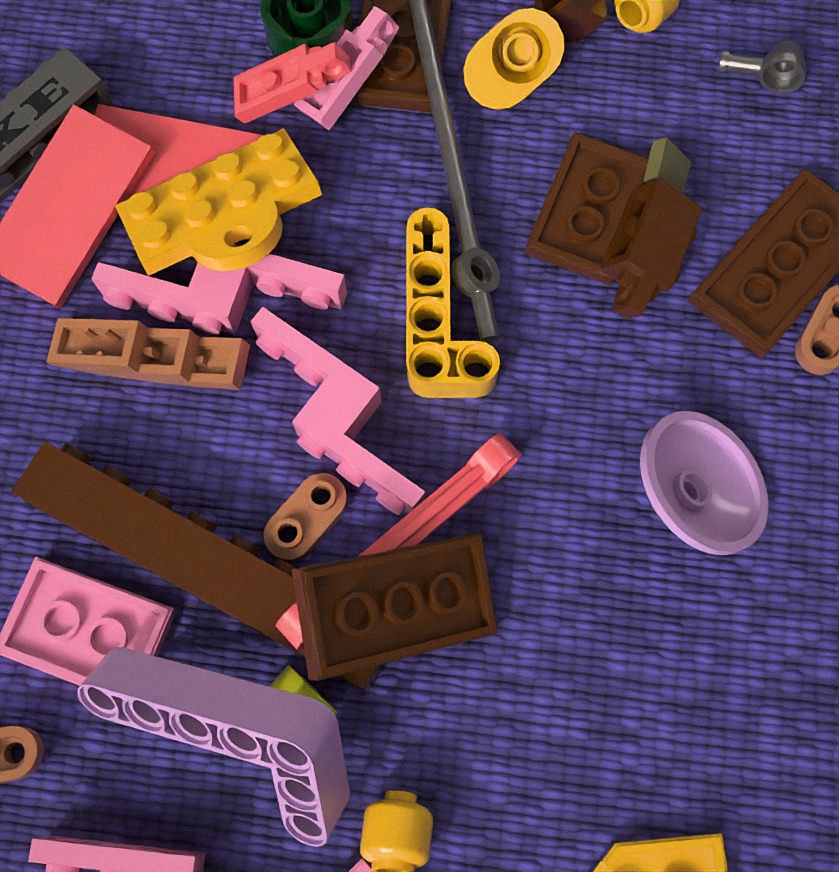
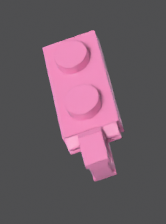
[294,6,399,130]

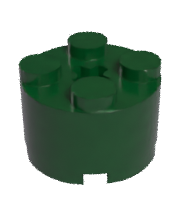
[260,0,354,57]

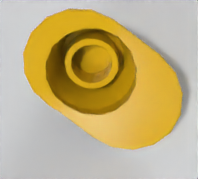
[463,8,564,110]

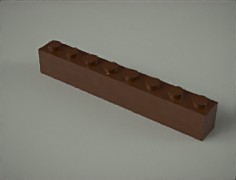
[11,441,383,693]

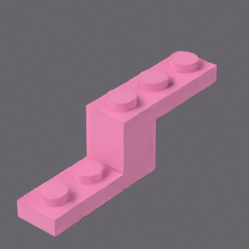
[91,244,347,335]
[251,307,425,516]
[28,835,205,872]

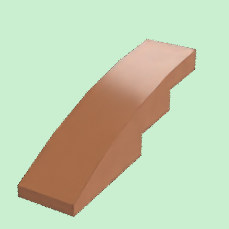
[46,318,250,390]

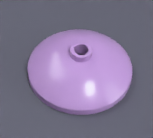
[640,411,769,555]

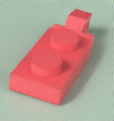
[233,42,351,124]

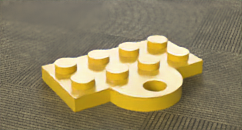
[115,128,322,276]

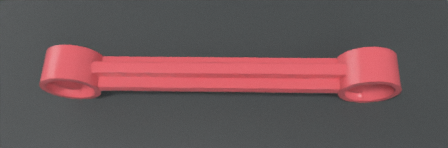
[276,433,522,651]

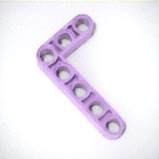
[77,647,350,847]

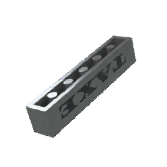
[0,47,113,203]

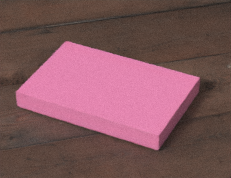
[0,557,177,686]

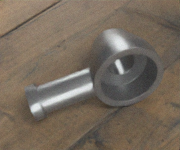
[718,40,806,94]

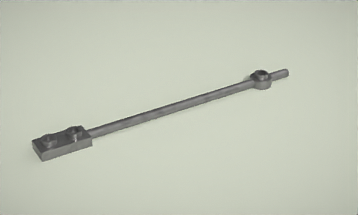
[409,0,500,343]

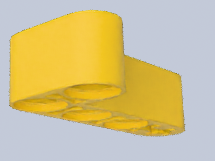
[406,207,500,398]

